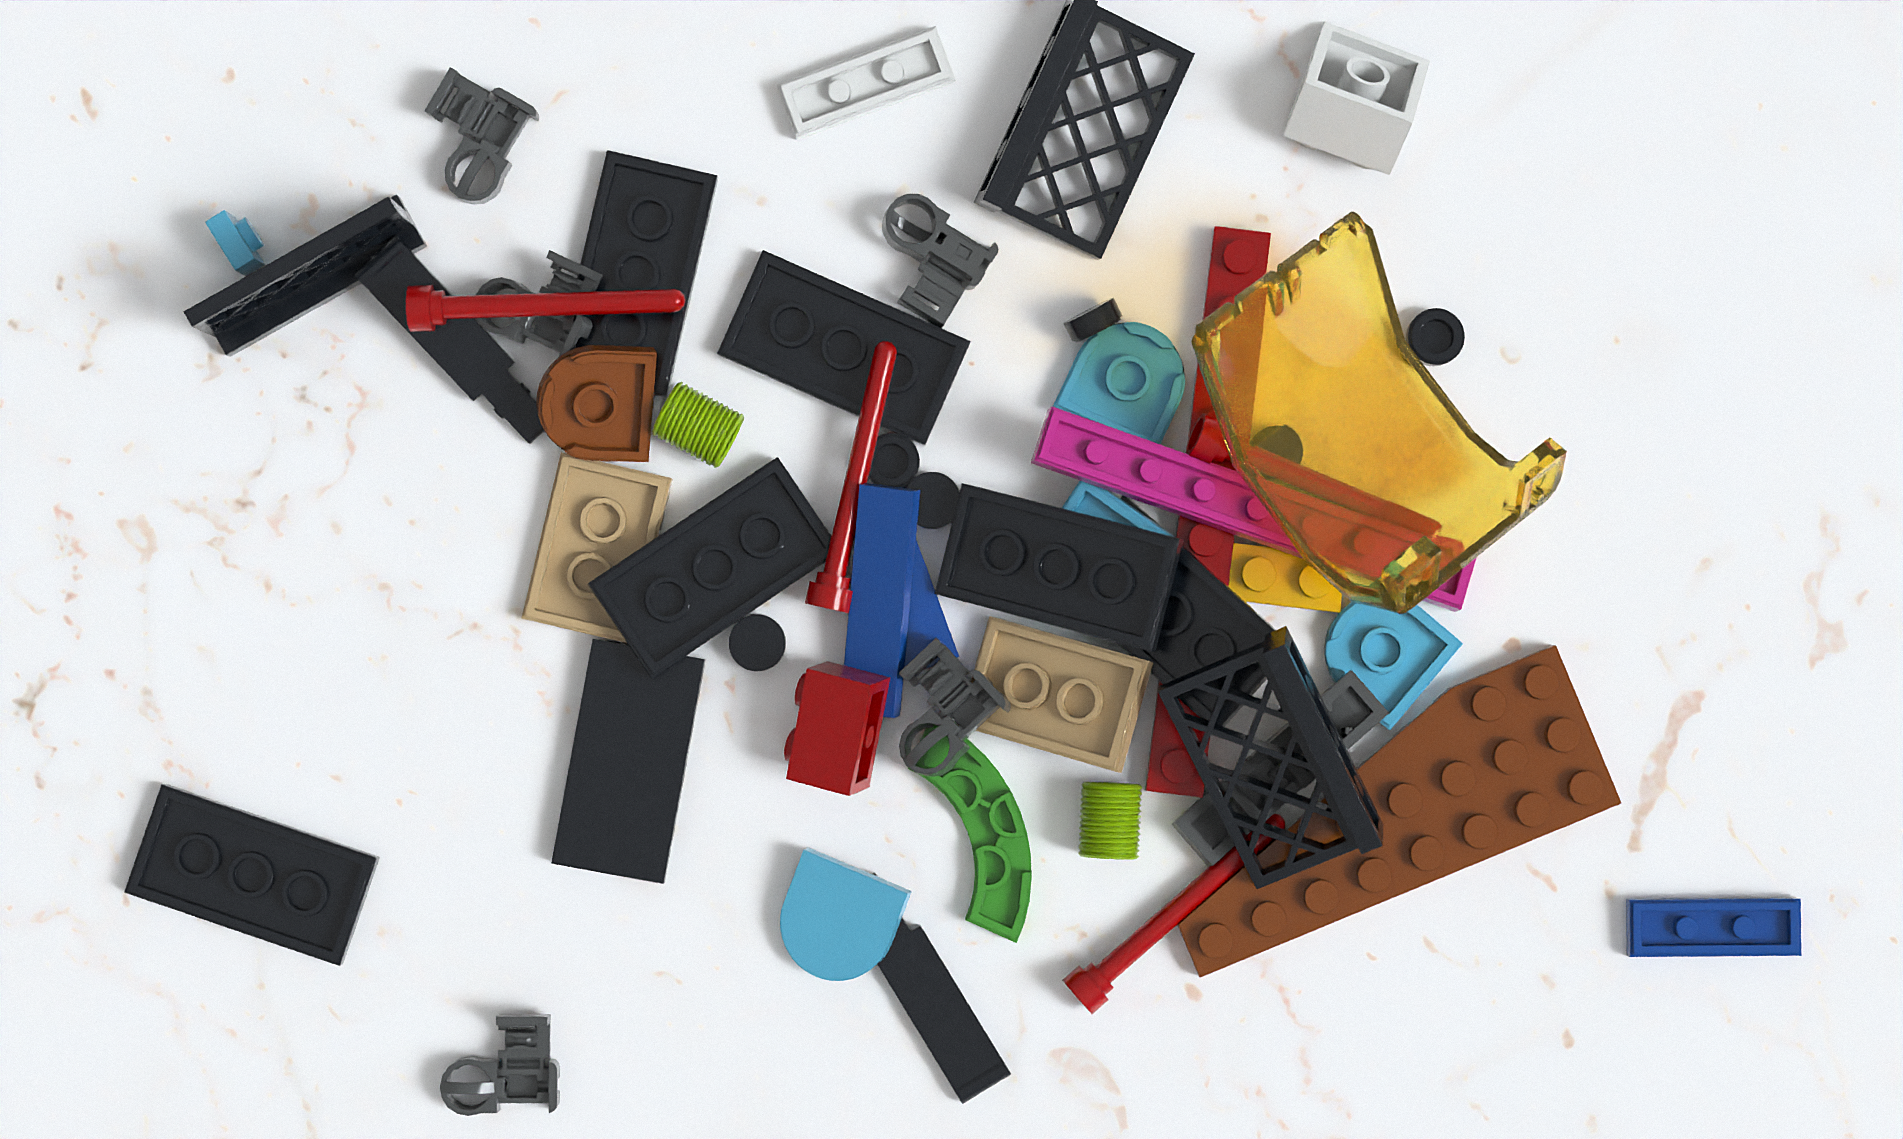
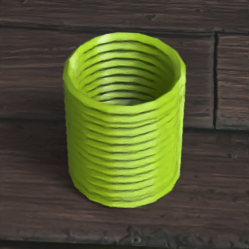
[652,381,744,468]
[1078,782,1143,860]

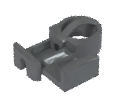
[424,67,539,205]
[882,194,999,328]
[476,250,603,358]
[899,638,1011,777]
[440,1014,560,1116]

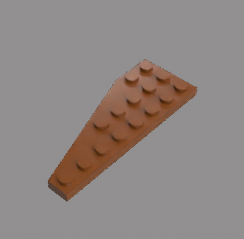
[1178,645,1622,978]

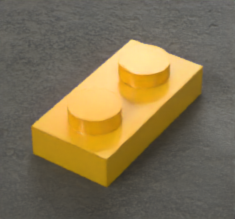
[1228,543,1345,613]

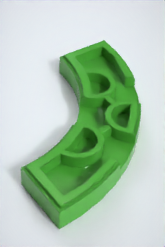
[908,726,1032,943]

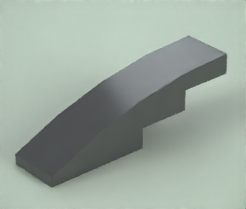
[1171,670,1389,867]

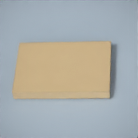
[521,452,673,643]
[958,616,1153,773]

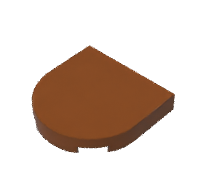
[536,345,657,462]

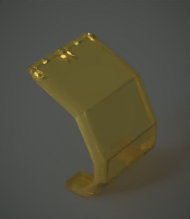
[1191,211,1567,614]

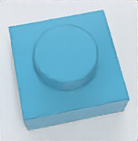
[205,210,265,276]

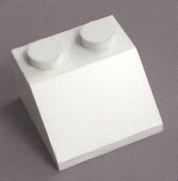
[1283,21,1430,175]

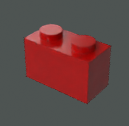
[784,661,890,796]

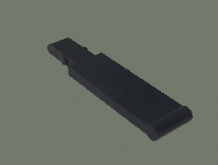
[354,235,544,444]
[872,872,1011,1104]

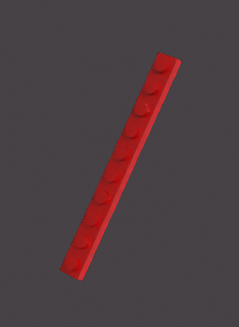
[1145,226,1271,798]

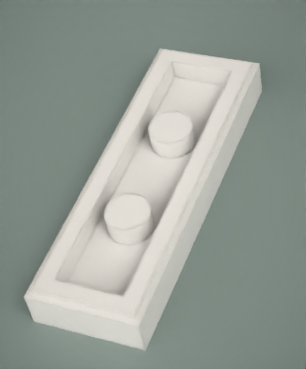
[776,26,956,140]

